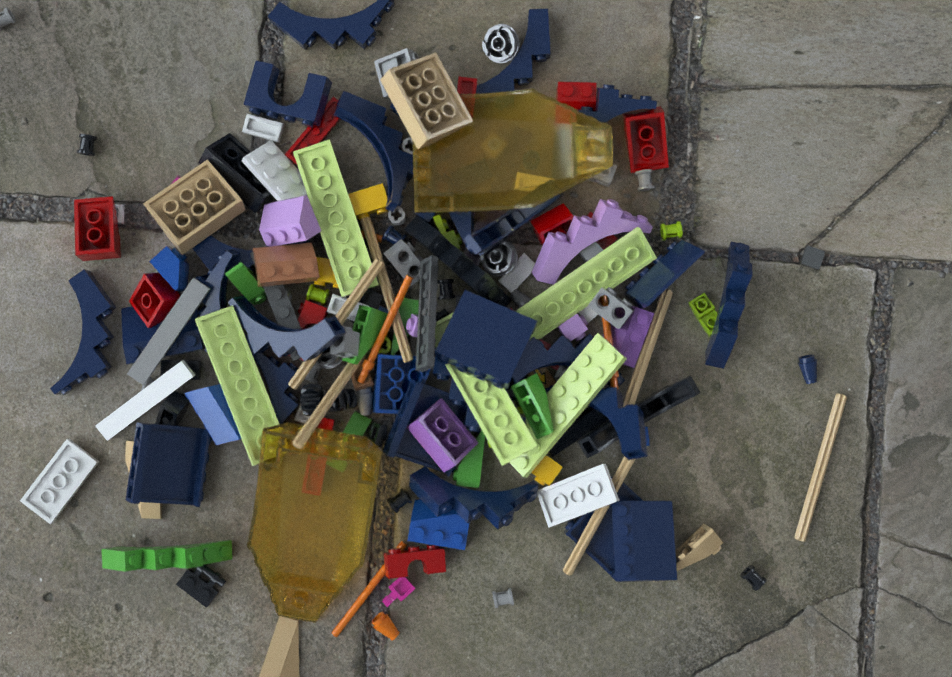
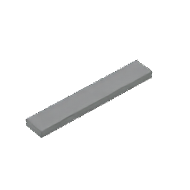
[127,278,210,385]

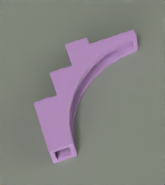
[531,199,653,285]

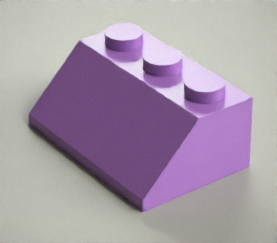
[603,306,654,368]
[407,398,478,472]

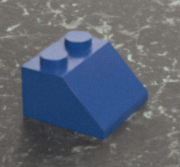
[149,246,189,293]

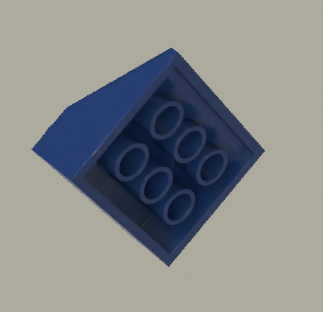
[624,240,705,309]
[121,306,206,364]
[612,501,678,583]

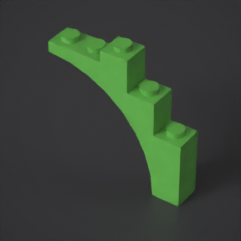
[102,540,233,572]

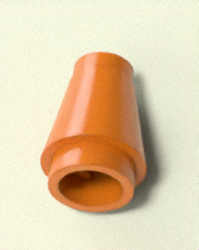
[371,612,400,640]

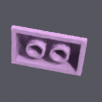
[259,195,321,247]

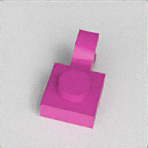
[382,577,416,607]

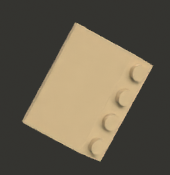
[380,53,473,149]
[143,160,245,255]

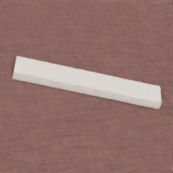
[96,360,195,441]

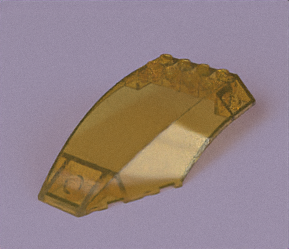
[413,88,613,213]
[246,423,382,623]

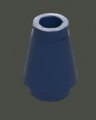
[798,355,817,384]

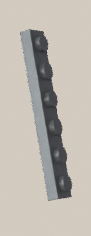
[250,246,302,361]
[416,255,439,372]

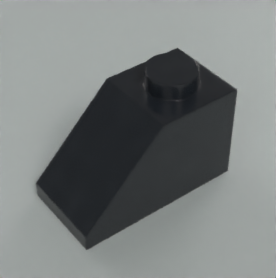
[155,391,190,426]

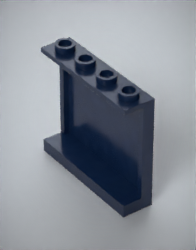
[435,290,537,389]
[382,379,471,477]
[126,422,212,507]
[564,477,643,581]

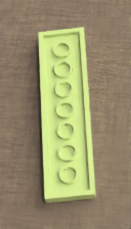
[293,139,379,298]
[515,227,657,339]
[195,305,290,466]
[435,312,537,466]
[509,333,627,478]

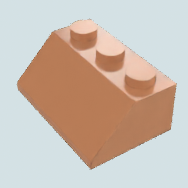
[253,243,319,287]

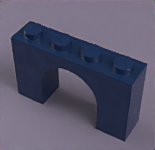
[243,61,332,127]

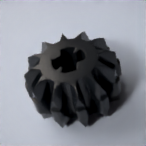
[300,383,324,416]
[327,389,357,413]

